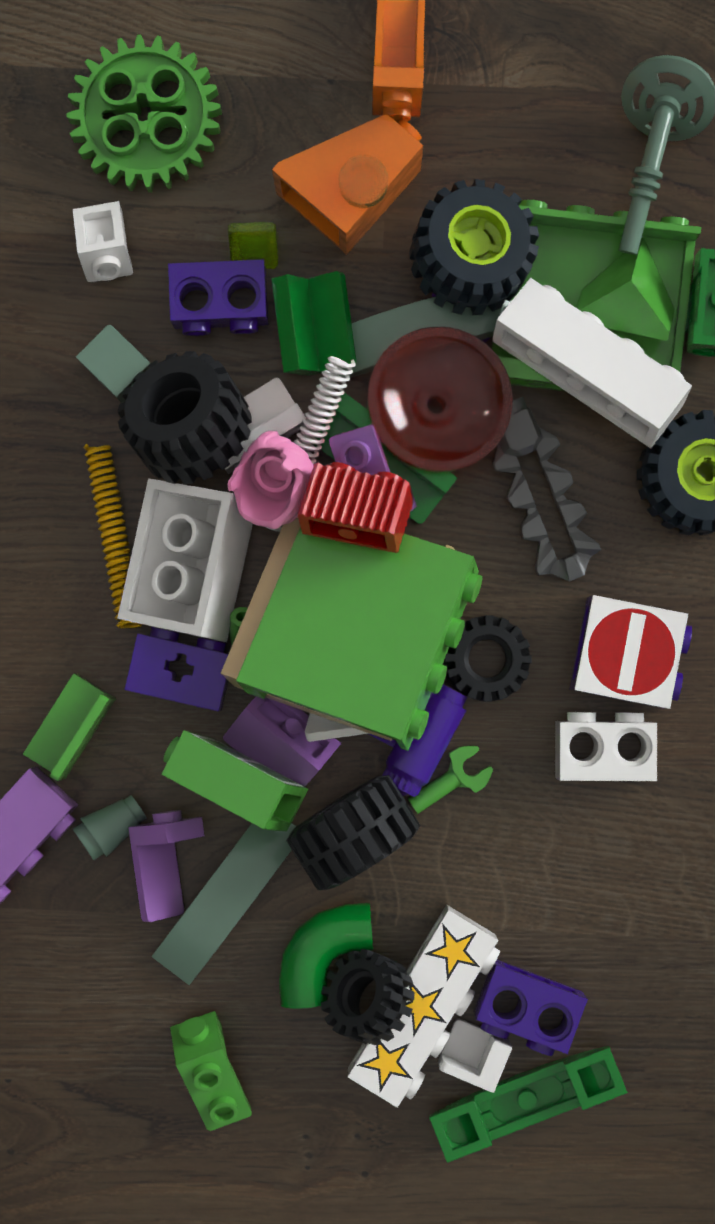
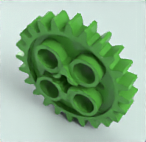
[66,34,222,193]

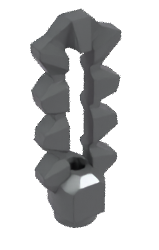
[488,397,601,582]

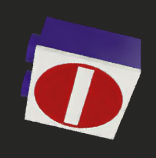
[569,595,692,709]

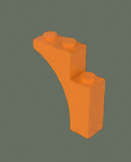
[372,0,425,122]

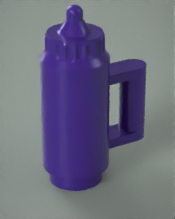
[368,684,468,797]

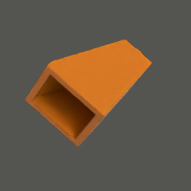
[272,113,424,255]

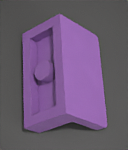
[223,697,341,787]

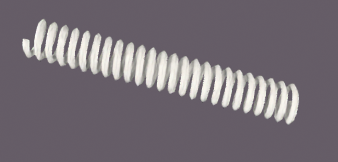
[266,356,356,532]

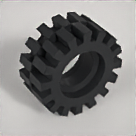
[444,615,532,702]
[321,949,415,1045]

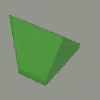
[576,236,675,341]

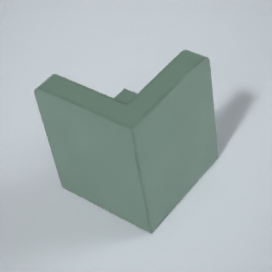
[76,325,151,403]

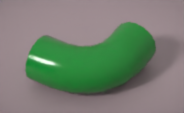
[279,903,373,1009]

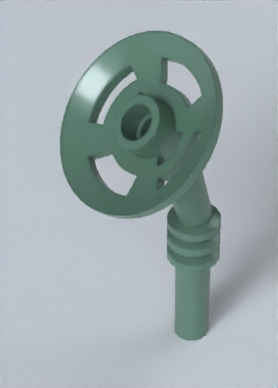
[618,55,715,255]

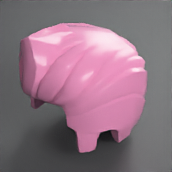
[228,431,313,529]

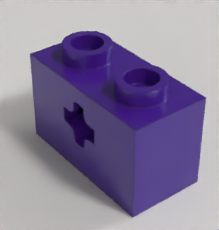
[124,627,229,711]

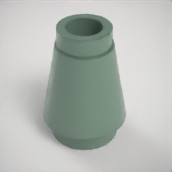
[73,795,147,860]

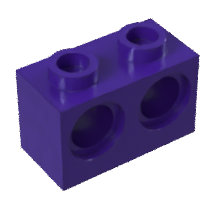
[168,259,269,336]
[474,960,588,1056]

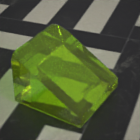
[228,222,278,269]

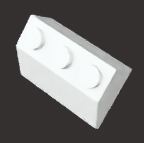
[117,478,253,643]

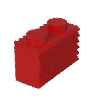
[297,462,413,553]

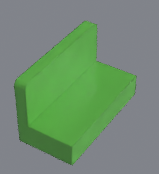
[23,673,116,781]

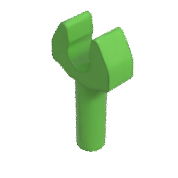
[407,745,493,814]

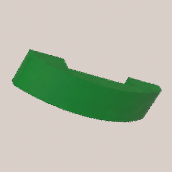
[429,1046,628,1163]

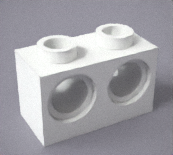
[555,712,657,781]

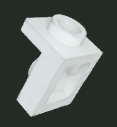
[73,201,133,282]

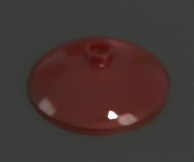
[367,327,513,472]

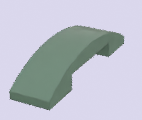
[337,297,511,378]
[151,823,297,985]

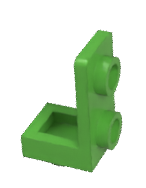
[170,1011,252,1131]

